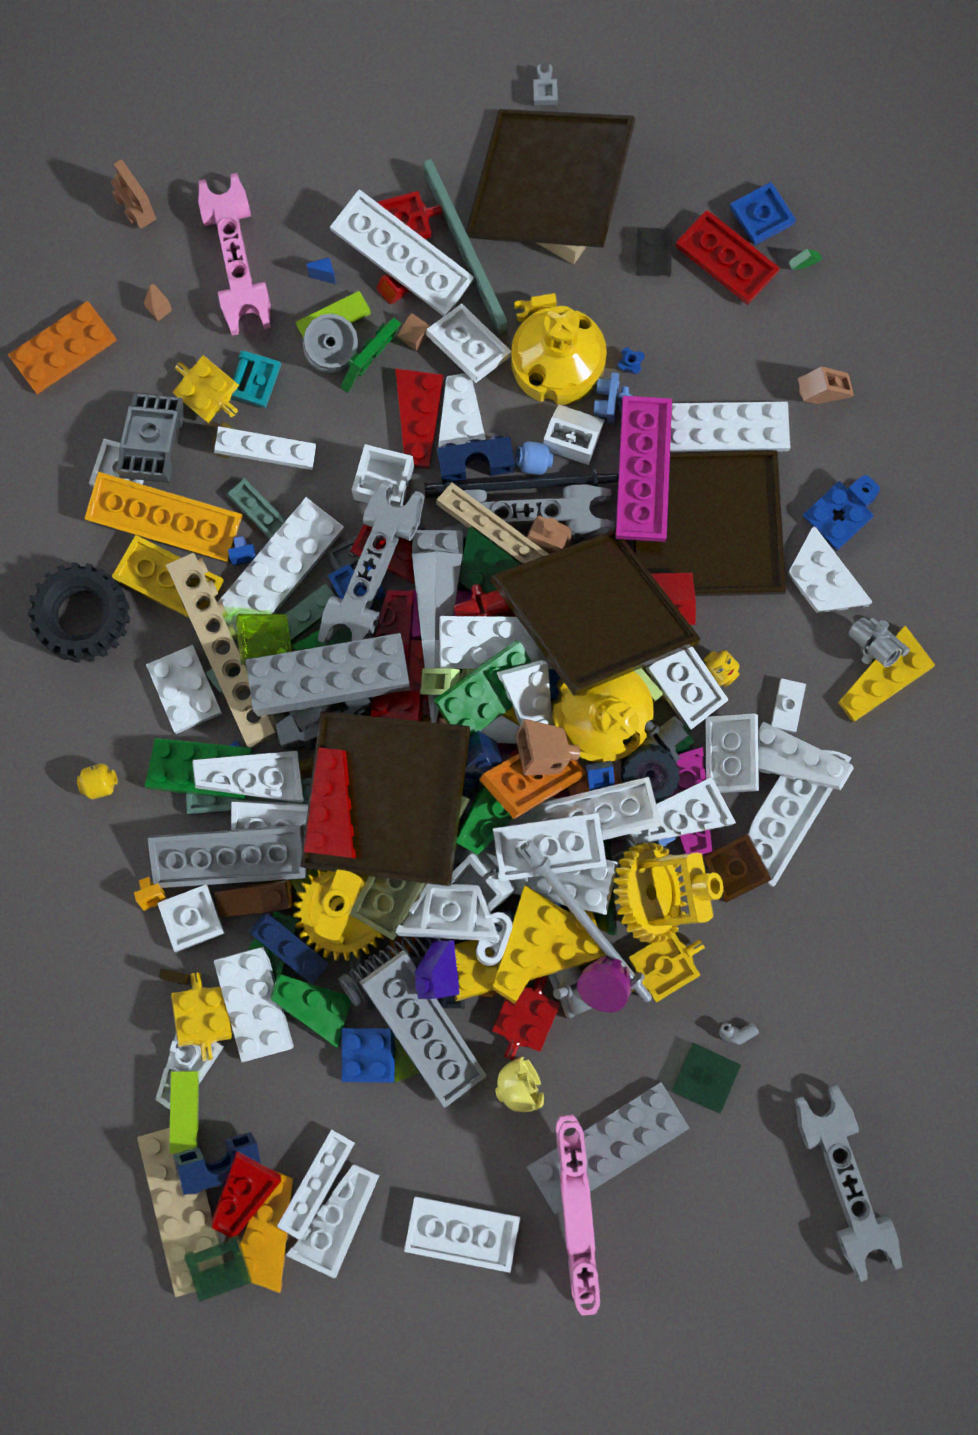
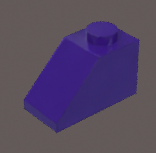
[415,940,460,999]

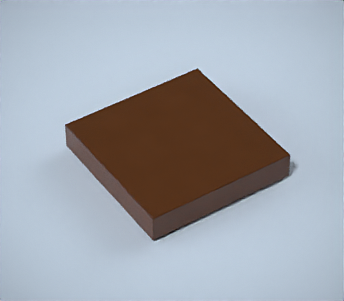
[702,833,773,903]

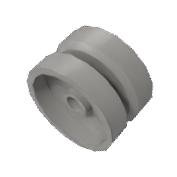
[303,314,358,373]

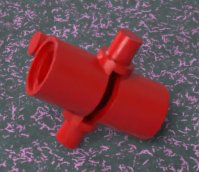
[454,585,513,617]

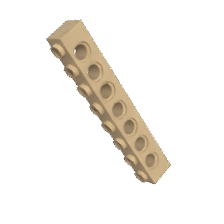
[166,553,278,749]

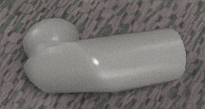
[719,1022,759,1045]

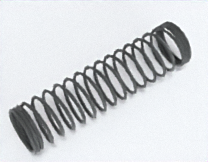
[338,936,459,1006]

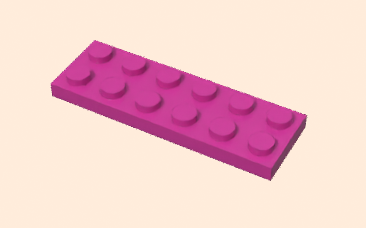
[616,396,672,542]

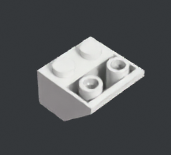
[543,405,605,465]

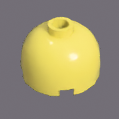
[495,1057,544,1113]

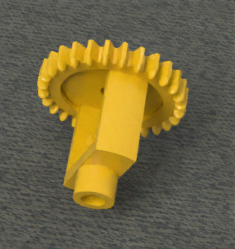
[613,842,723,943]
[293,869,386,961]

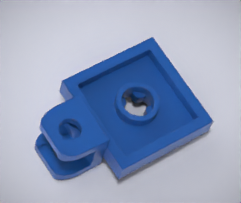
[803,475,880,551]

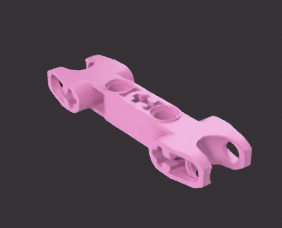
[198,173,271,336]
[556,1114,600,1316]

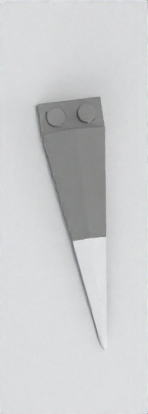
[412,530,464,723]

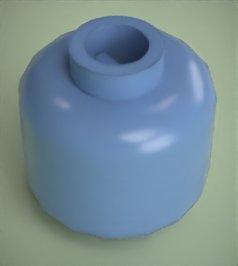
[515,441,553,475]

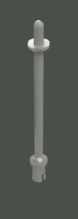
[518,840,652,1002]

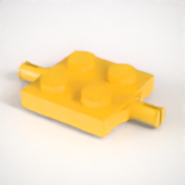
[172,355,239,423]
[628,933,705,1003]
[171,972,232,1061]

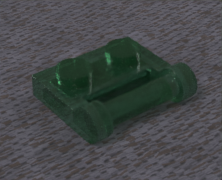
[185,1235,252,1302]

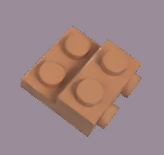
[111,159,156,229]

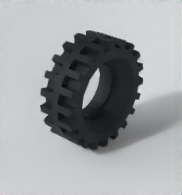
[28,562,130,663]

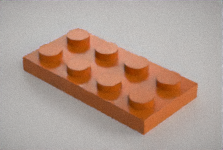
[8,301,117,394]
[480,754,586,819]

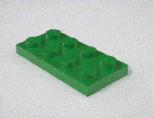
[433,640,532,738]
[144,738,254,800]

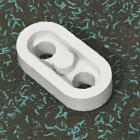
[476,912,512,966]

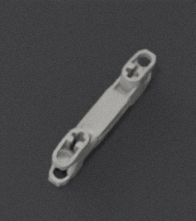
[318,480,425,645]
[441,485,614,539]
[794,1085,902,1282]

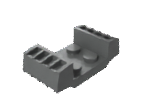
[116,393,184,483]
[276,698,371,752]

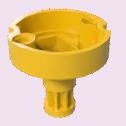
[511,306,607,405]
[551,671,654,762]

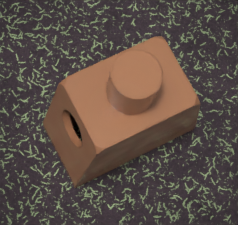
[526,516,572,554]
[515,719,580,775]

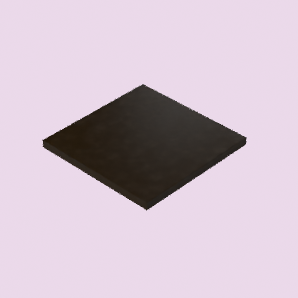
[466,109,636,248]
[634,450,786,596]
[490,529,701,696]
[300,712,470,886]

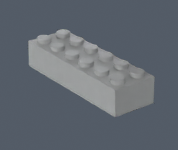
[246,633,411,717]

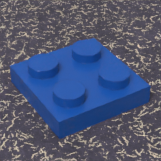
[729,182,796,246]
[342,1028,395,1083]

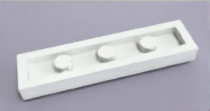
[214,426,316,470]
[277,1130,355,1240]

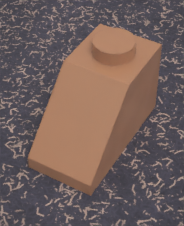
[798,366,854,404]

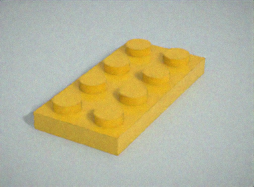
[112,535,224,619]

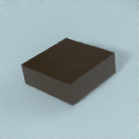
[159,968,190,985]

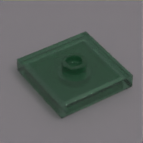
[671,1042,741,1114]

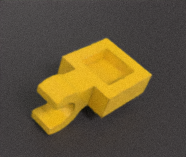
[514,293,557,321]

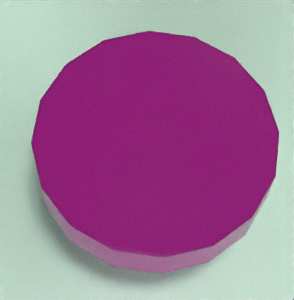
[577,956,631,1013]

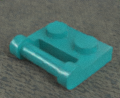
[230,351,282,409]

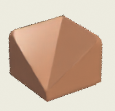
[144,283,172,321]
[397,313,430,351]

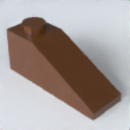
[214,879,295,917]

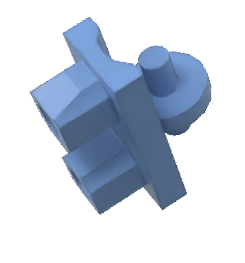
[594,373,633,424]

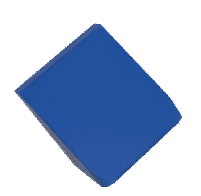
[307,258,336,284]

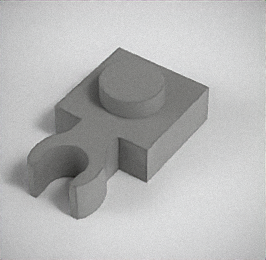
[533,65,558,106]

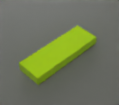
[295,291,371,339]
[169,1071,199,1154]

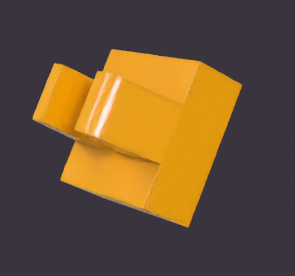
[134,877,167,911]

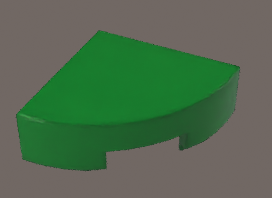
[789,249,822,270]

